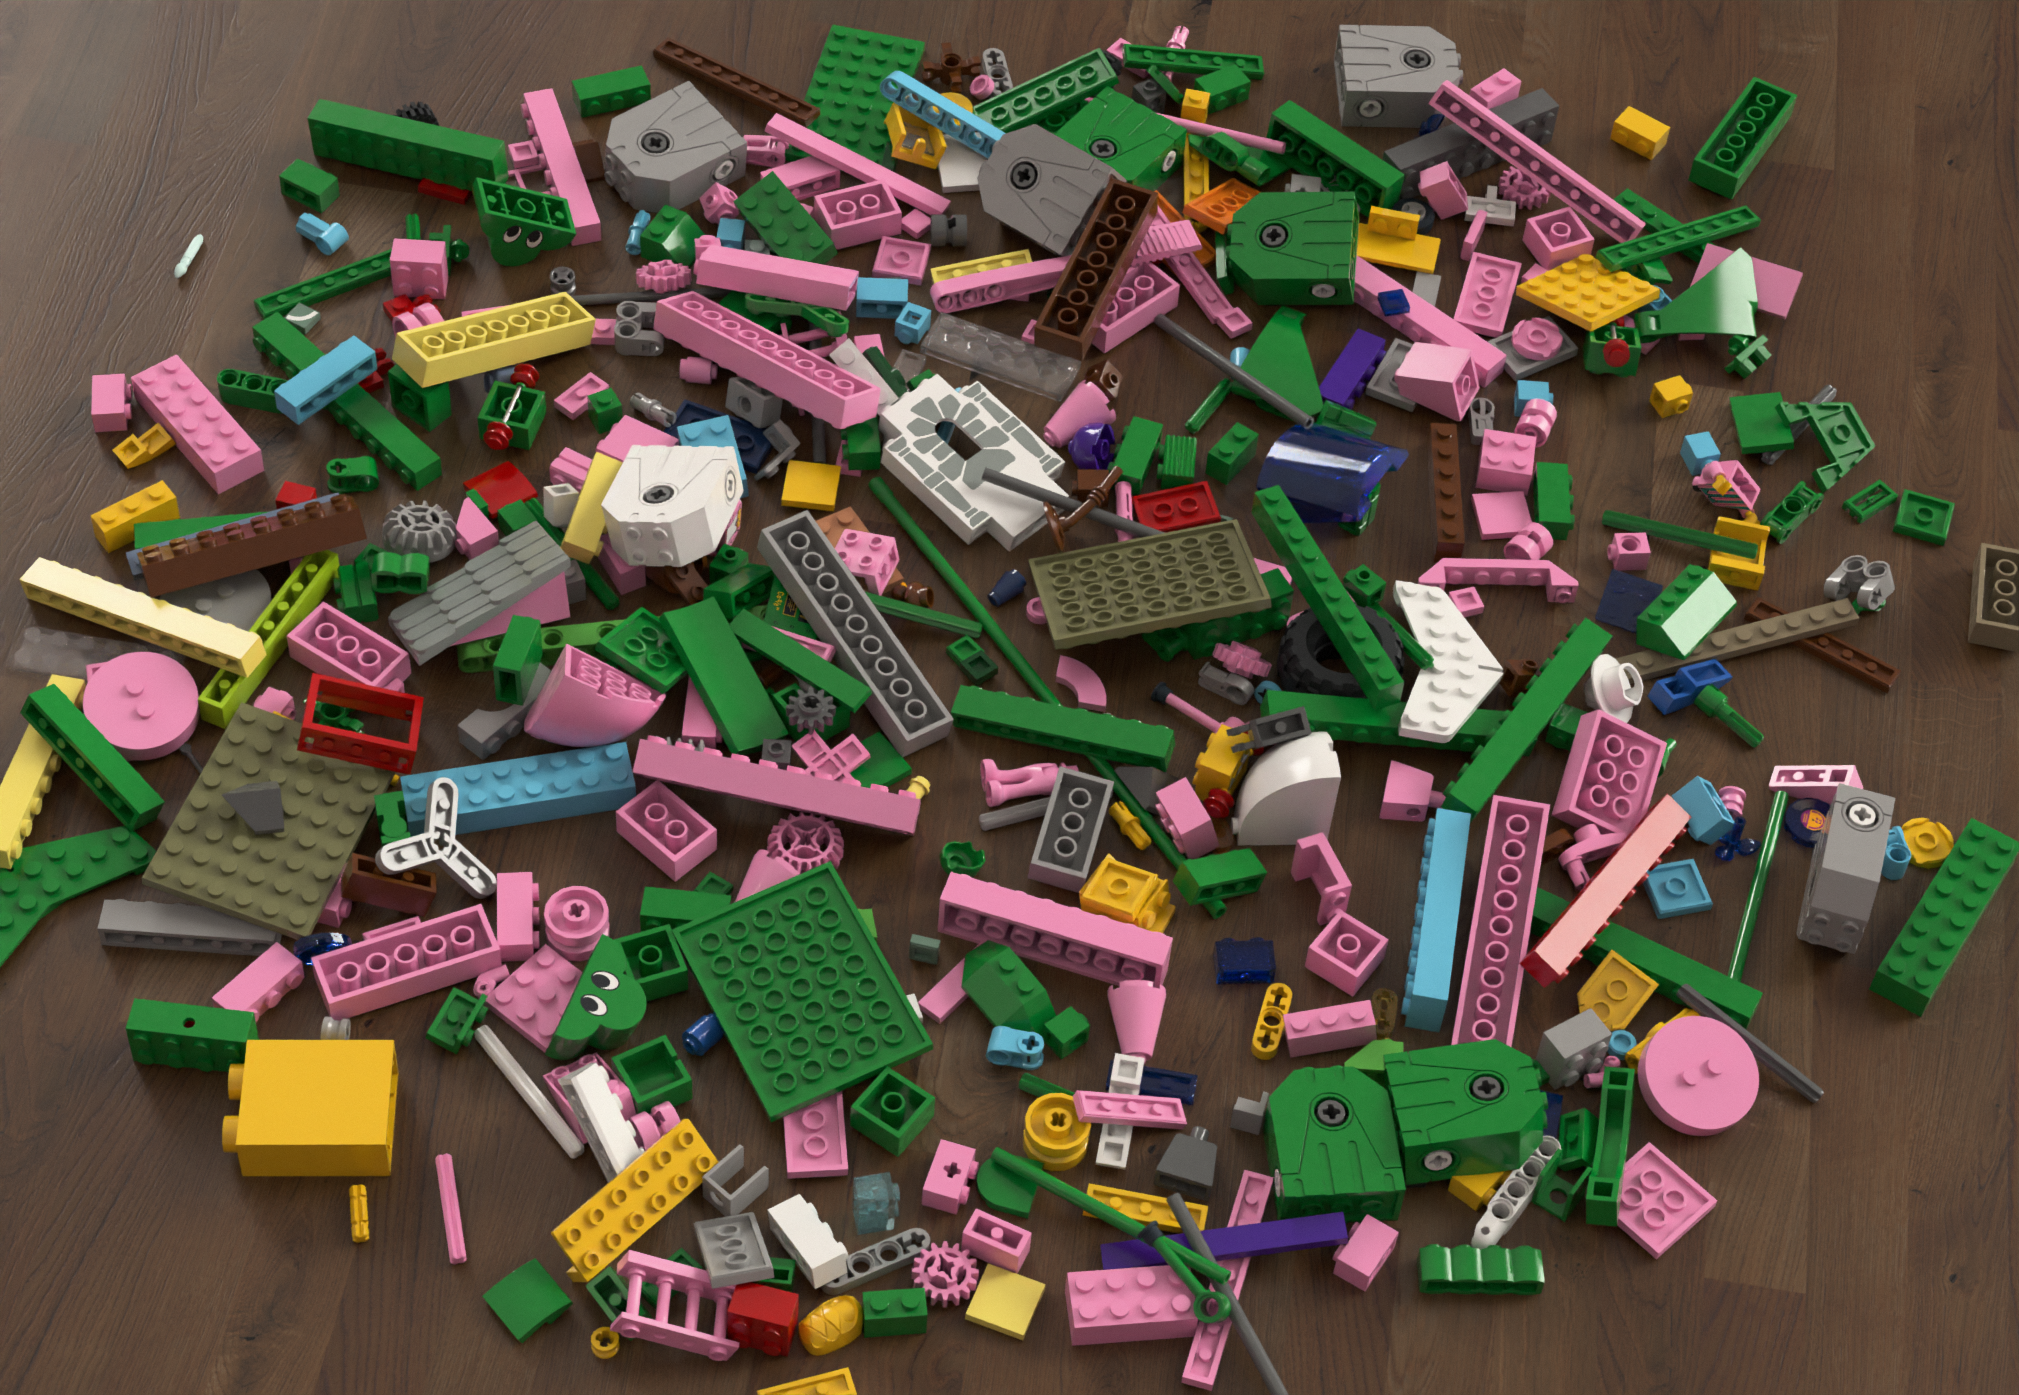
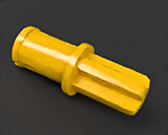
[1109,801,1151,850]

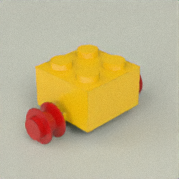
[1192,724,1264,818]

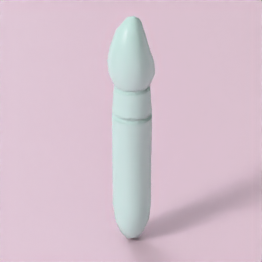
[174,234,203,278]

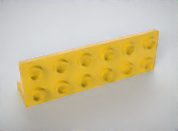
[551,1119,719,1282]

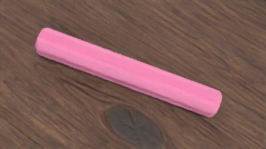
[435,1153,467,1265]

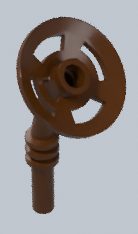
[1043,466,1123,553]

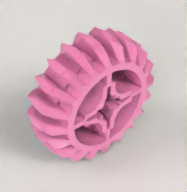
[767,811,844,874]

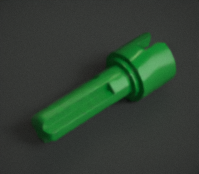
[1694,684,1764,748]

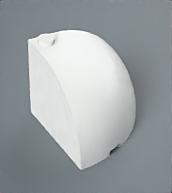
[1231,732,1341,846]

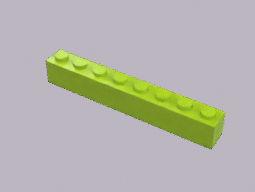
[198,550,339,729]

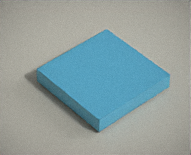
[1643,859,1713,919]

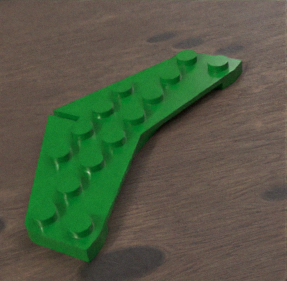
[0,826,157,967]

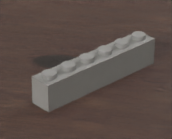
[97,899,282,956]

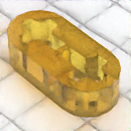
[1371,988,1398,1040]

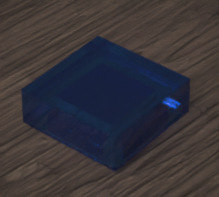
[1377,289,1410,317]

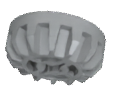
[382,501,456,563]

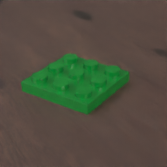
[595,607,688,694]

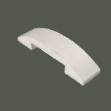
[1096,1053,1145,1170]

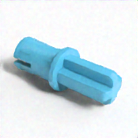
[625,210,651,255]

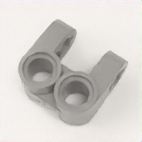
[614,301,665,356]
[1824,555,1895,610]

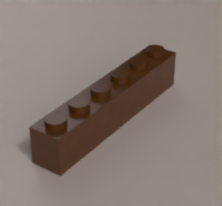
[1426,423,1464,562]

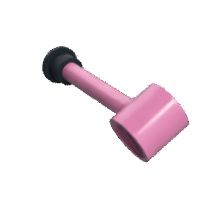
[1151,681,1246,733]

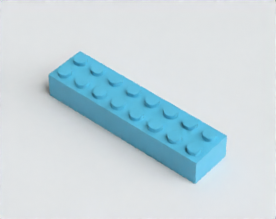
[400,742,636,837]
[1401,808,1471,1032]

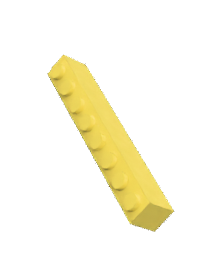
[0,674,86,869]

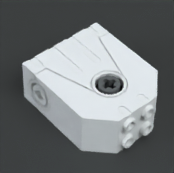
[601,445,744,567]

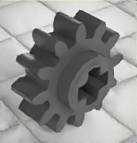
[786,687,836,735]

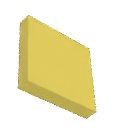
[965,1263,1046,1340]

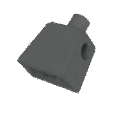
[1154,1126,1217,1202]

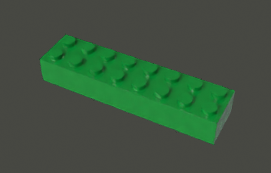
[307,99,509,191]
[1869,818,2019,1017]

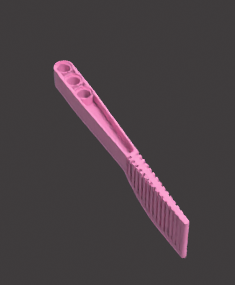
[930,220,1202,313]

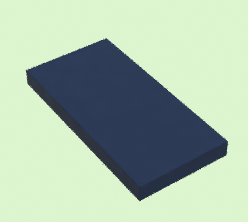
[663,399,774,474]

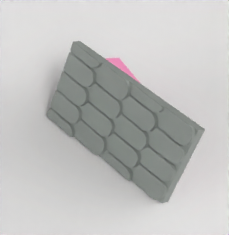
[388,521,571,666]

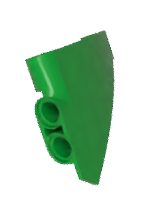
[1188,132,1292,186]
[1634,247,1758,343]
[1231,306,1324,421]

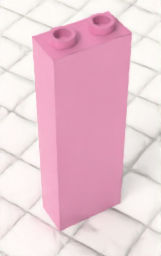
[694,244,859,311]

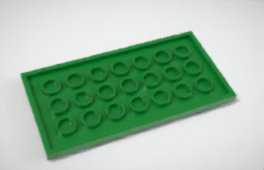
[784,24,925,172]

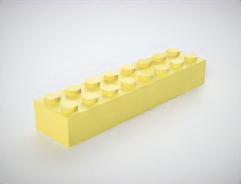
[392,292,596,388]

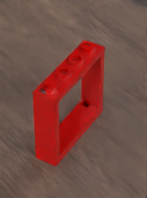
[297,673,424,775]

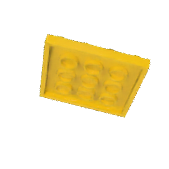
[1516,254,1660,331]

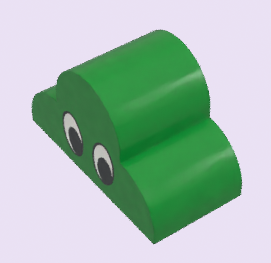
[472,177,576,266]
[544,934,647,1060]

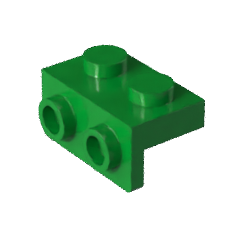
[425,987,489,1054]

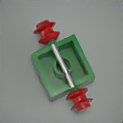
[1582,316,1642,378]
[478,364,546,450]

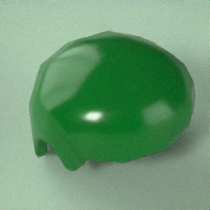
[939,841,986,878]

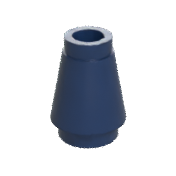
[987,569,1027,607]

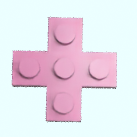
[791,730,871,782]

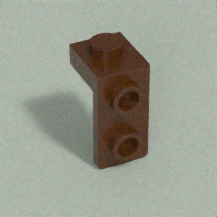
[662,563,708,609]

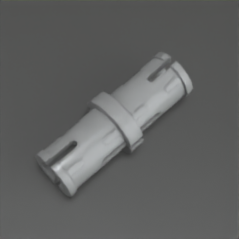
[630,393,677,427]

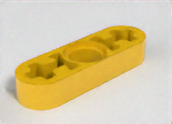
[1251,983,1292,1060]

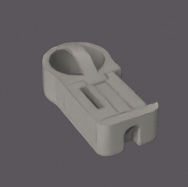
[1468,398,1495,445]
[1198,662,1254,705]

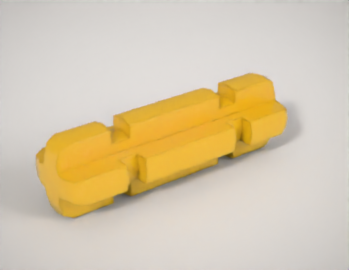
[349,1184,369,1243]

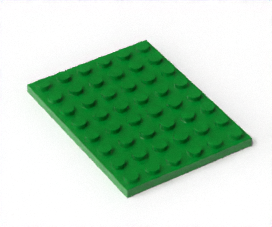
[672,861,933,1122]

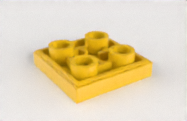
[781,460,841,511]

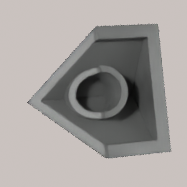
[1114,767,1179,815]
[222,781,284,835]

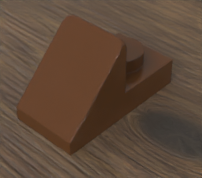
[572,139,605,183]

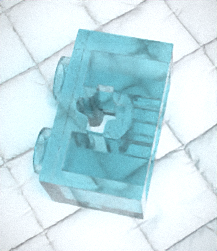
[852,1172,900,1235]

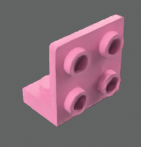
[835,529,900,596]

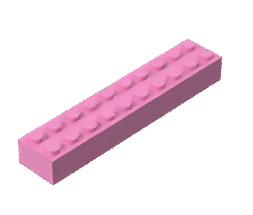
[653,291,881,429]
[633,735,921,836]
[1451,795,1550,1047]

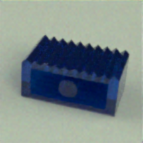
[1213,937,1276,985]

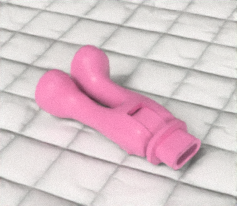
[980,759,1078,807]

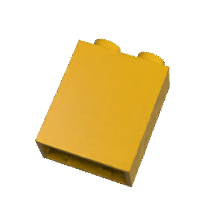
[222,1040,399,1176]

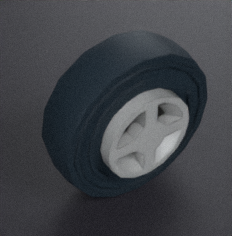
[1392,198,1435,235]

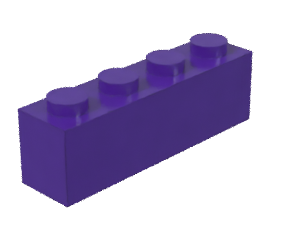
[1319,328,1387,410]

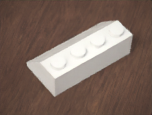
[558,1063,645,1183]

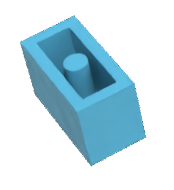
[856,277,908,319]
[1672,776,1736,845]

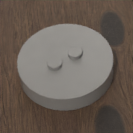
[160,569,272,632]

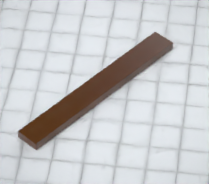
[653,37,821,128]

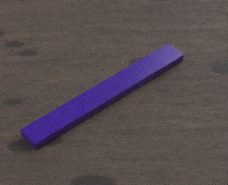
[1100,1212,1348,1270]

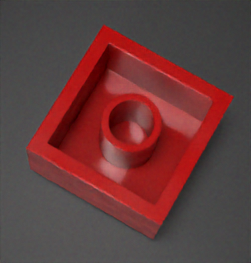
[727,1282,799,1357]

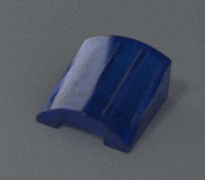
[1256,423,1409,523]

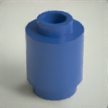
[682,1013,723,1056]

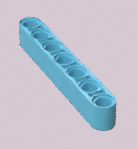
[880,71,1006,158]

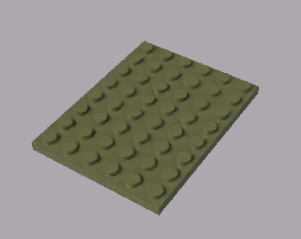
[1028,519,1272,650]
[142,702,400,943]

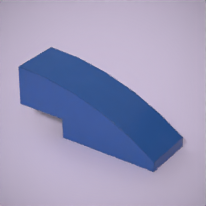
[1647,659,1732,715]

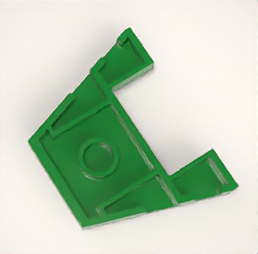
[1775,402,1875,494]

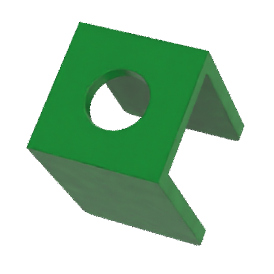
[1531,1148,1592,1222]

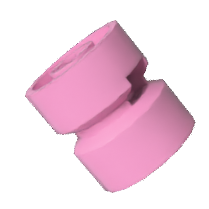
[1514,399,1557,448]
[1503,522,1553,560]
[628,1101,680,1151]

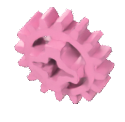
[1498,166,1551,210]
[636,260,692,294]
[1212,641,1272,679]
[911,1241,979,1307]

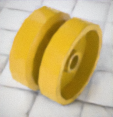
[1023,1093,1091,1171]

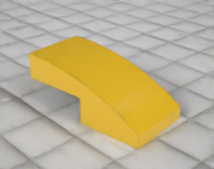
[112,423,176,469]

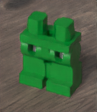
[374,791,411,847]

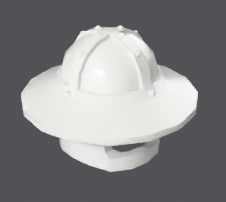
[1584,654,1643,723]

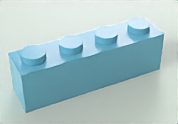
[274,336,377,425]

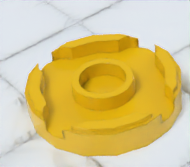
[1902,818,1954,869]

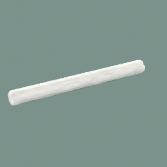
[475,1025,584,1159]

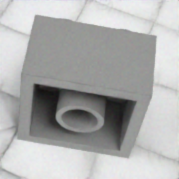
[1535,1008,1612,1090]

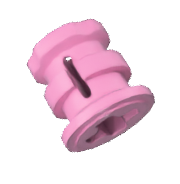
[1718,786,1746,822]

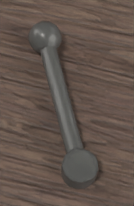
[180,744,203,774]

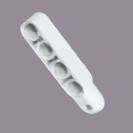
[1471,1136,1561,1249]

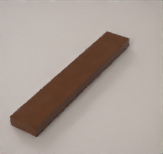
[1744,597,1901,694]

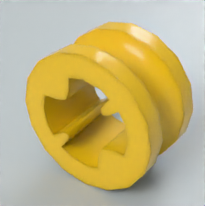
[591,1327,619,1359]

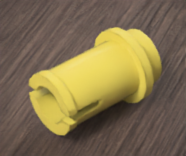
[906,776,930,800]

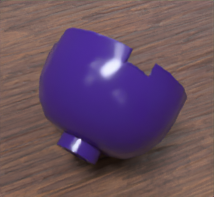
[1068,423,1115,470]

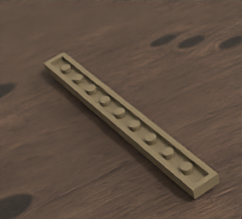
[1615,598,1859,684]

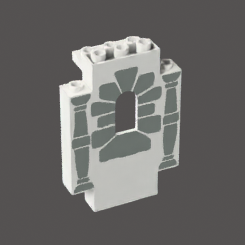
[878,374,1069,552]

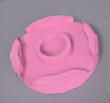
[1511,318,1563,360]

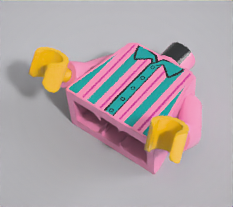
[1692,460,1761,525]

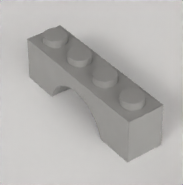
[457,663,551,760]

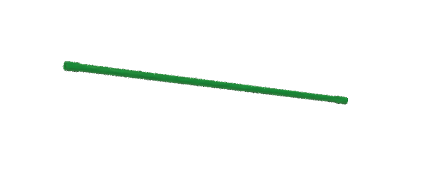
[868,476,1227,919]

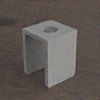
[702,1145,769,1217]

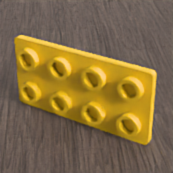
[1357,206,1441,274]

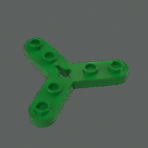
[744,293,849,337]

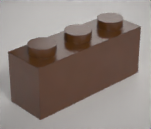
[341,853,437,917]

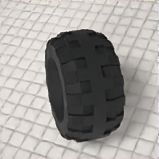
[1277,602,1405,699]

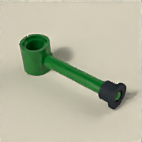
[1137,1221,1231,1323]

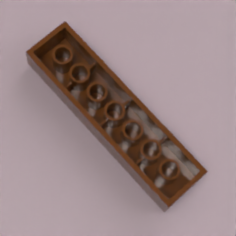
[1034,178,1158,361]
[137,494,367,598]

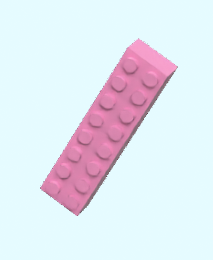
[938,872,1173,989]

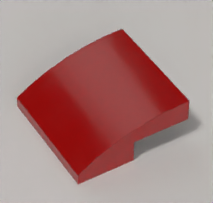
[463,461,538,519]

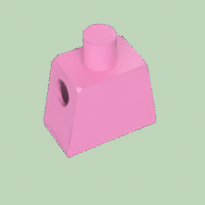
[1379,760,1446,822]

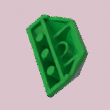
[961,940,1056,1042]

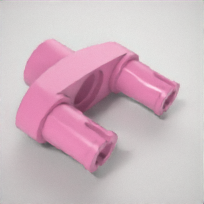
[1558,824,1628,890]

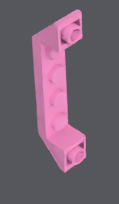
[1418,558,1579,603]

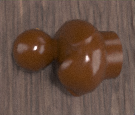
[891,581,934,608]

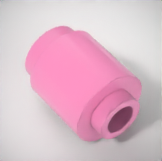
[680,357,718,384]

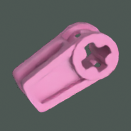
[743,135,789,168]

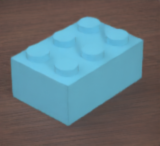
[677,415,749,498]

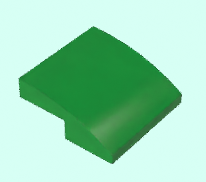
[482,1258,573,1343]

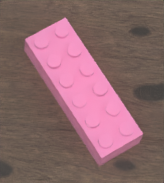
[131,355,264,494]
[311,904,502,1021]

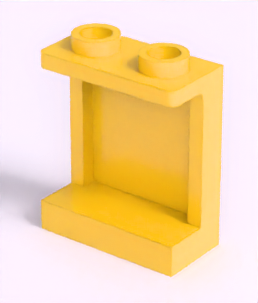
[1707,517,1770,591]

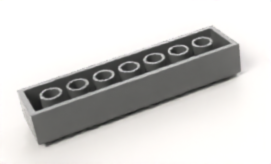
[1382,88,1559,201]

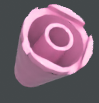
[1043,380,1116,448]
[734,849,800,903]
[1107,980,1166,1064]

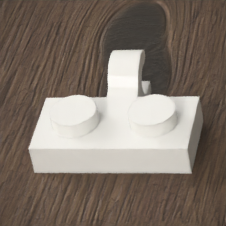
[1465,185,1516,226]

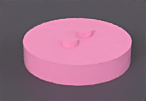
[83,652,200,760]
[1638,1016,1759,1136]

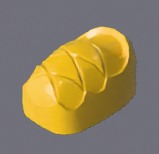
[798,1295,864,1356]

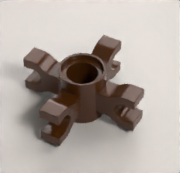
[922,42,981,94]

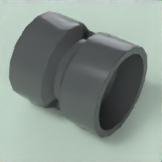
[930,214,967,247]

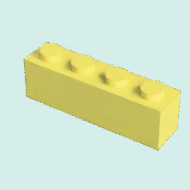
[560,452,623,564]

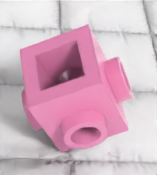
[699,182,739,224]

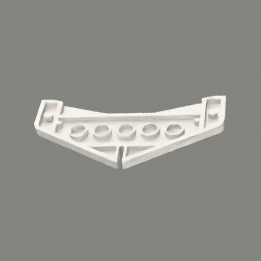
[1393,580,1503,743]

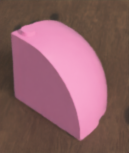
[524,644,666,747]

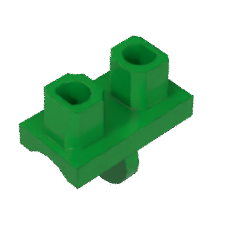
[429,225,470,276]
[1724,335,1772,379]

